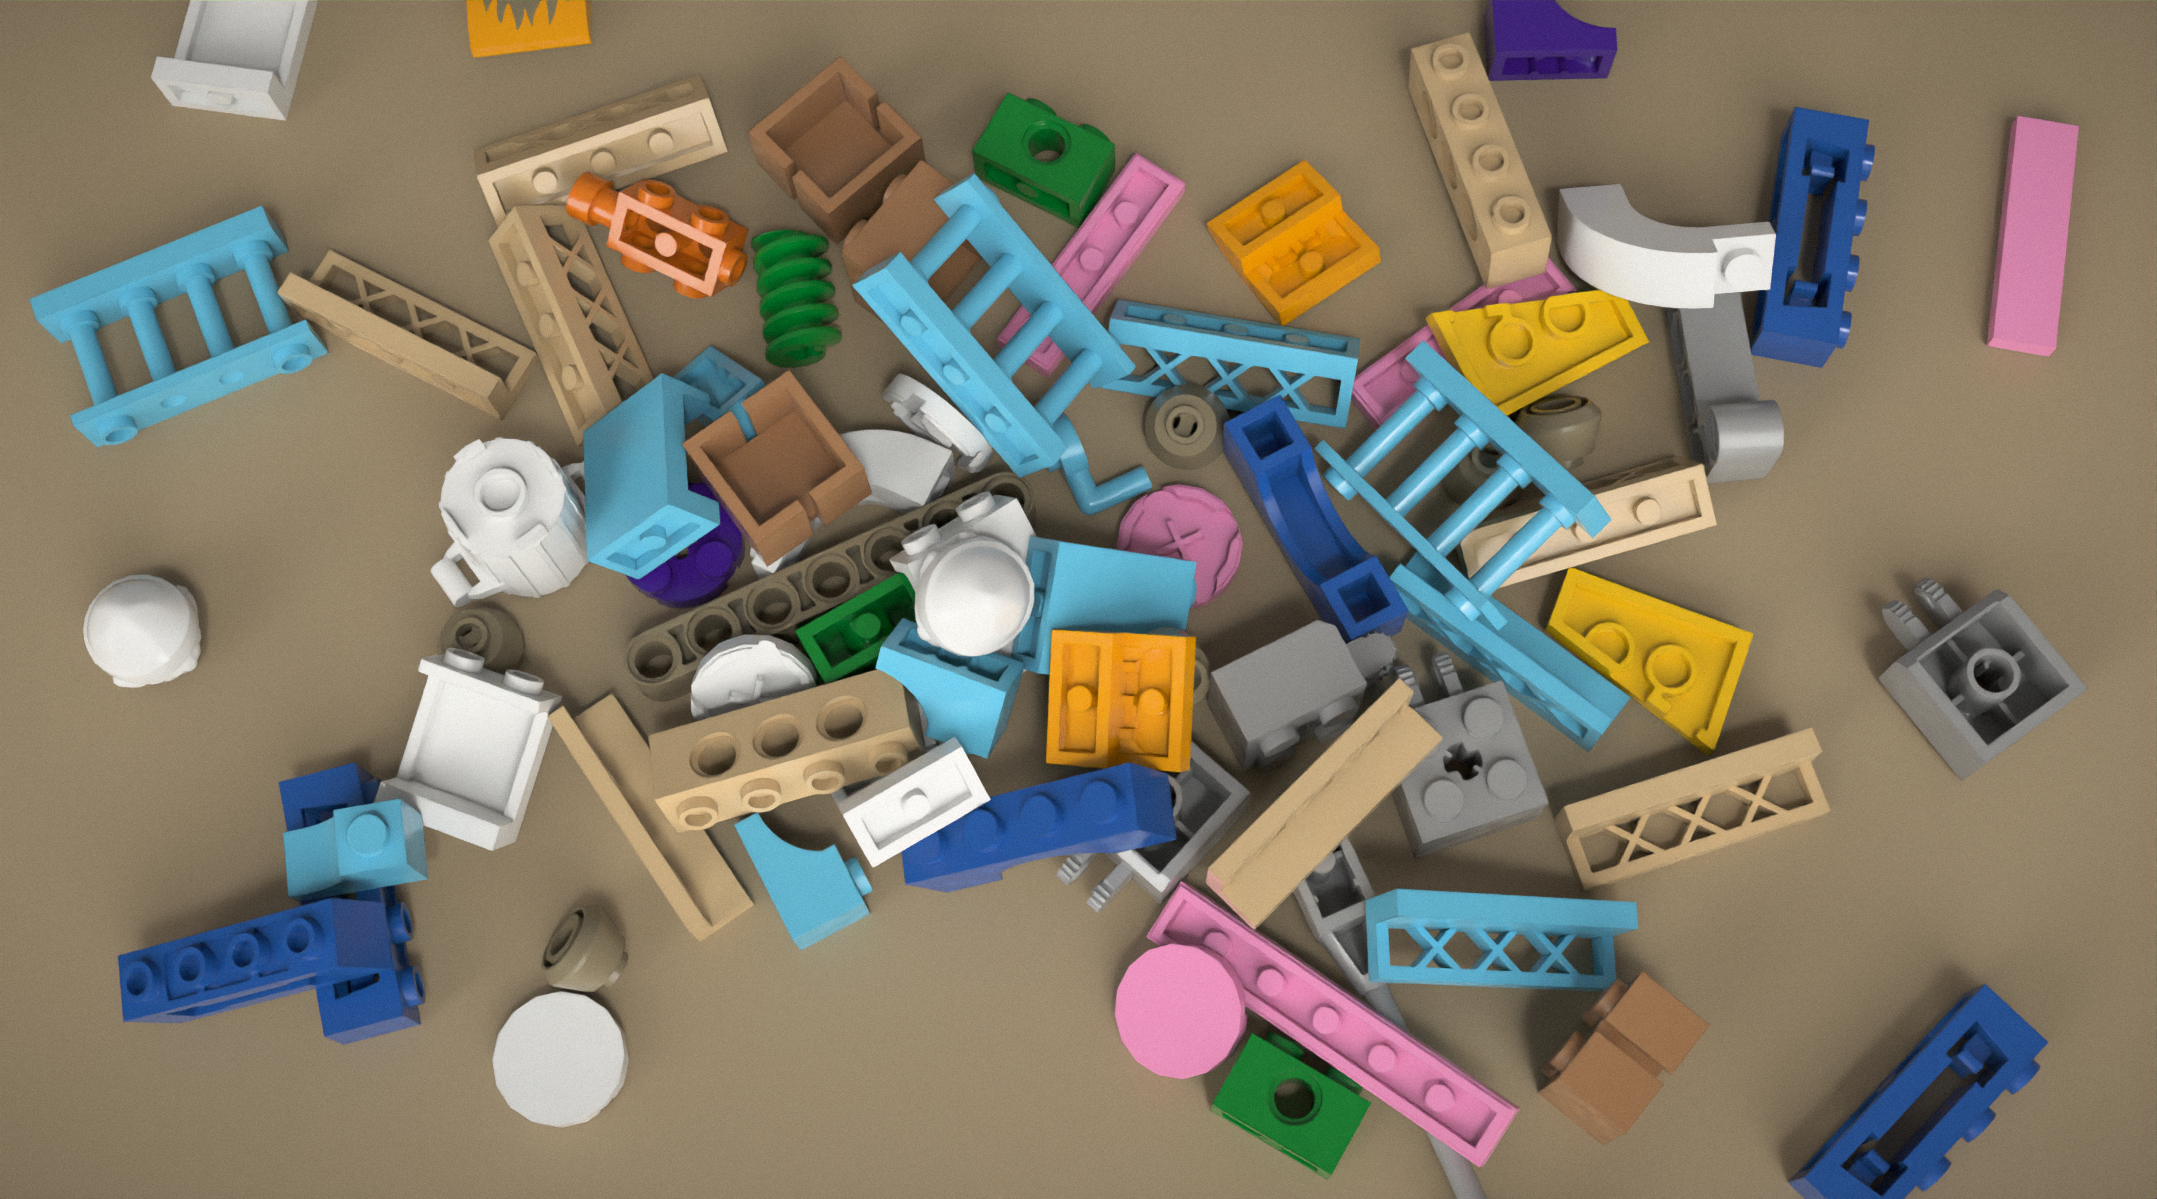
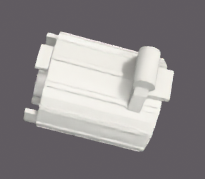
[431,437,589,607]

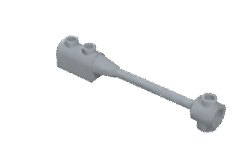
[1263,812,1487,1199]

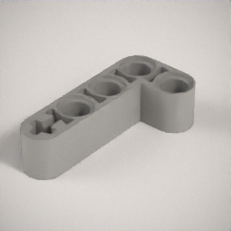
[1665,292,1784,484]

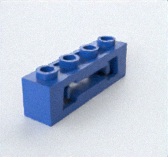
[1750,107,1875,368]
[278,762,426,1045]
[118,898,392,1023]
[1788,984,2048,1199]

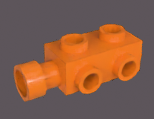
[566,171,749,299]

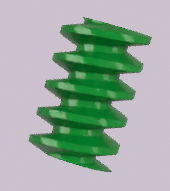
[750,229,842,368]

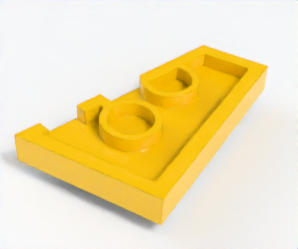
[1425,290,1650,416]
[1545,567,1754,757]

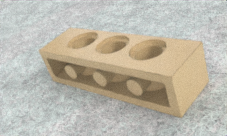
[1408,32,1552,290]
[648,669,926,834]

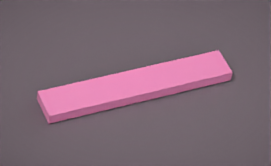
[1146,881,1520,1168]

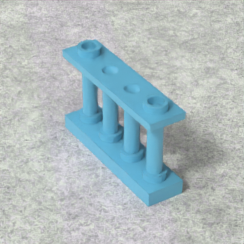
[852,173,1136,478]
[29,206,328,448]
[1314,340,1612,631]

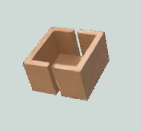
[748,56,926,245]
[842,160,983,322]
[682,370,872,567]
[1538,971,1710,1145]

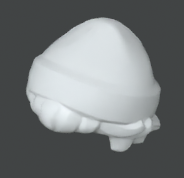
[914,531,1034,657]
[83,575,201,688]

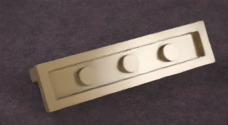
[473,74,728,227]
[488,205,654,447]
[277,249,540,420]
[1440,455,1717,588]
[1206,678,1443,930]
[547,693,754,942]
[1554,727,1831,893]

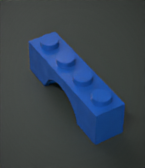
[1222,395,1408,644]
[902,762,1177,892]

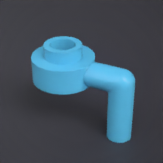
[1046,412,1152,515]

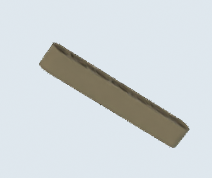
[624,472,1037,702]

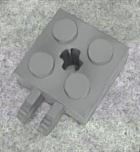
[1878,577,2088,781]
[1208,620,1397,772]
[1391,651,1549,859]
[1056,741,1251,913]

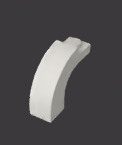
[1557,184,1776,309]
[750,429,956,580]

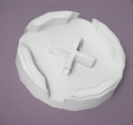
[882,373,994,473]
[691,635,820,721]
[492,991,629,1128]

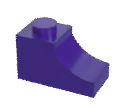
[1484,0,1618,81]

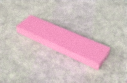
[1986,116,2079,357]
[997,152,1186,378]
[1351,257,1577,430]

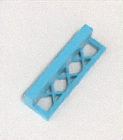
[1101,299,1361,429]
[1389,552,1631,752]
[1365,889,1638,992]

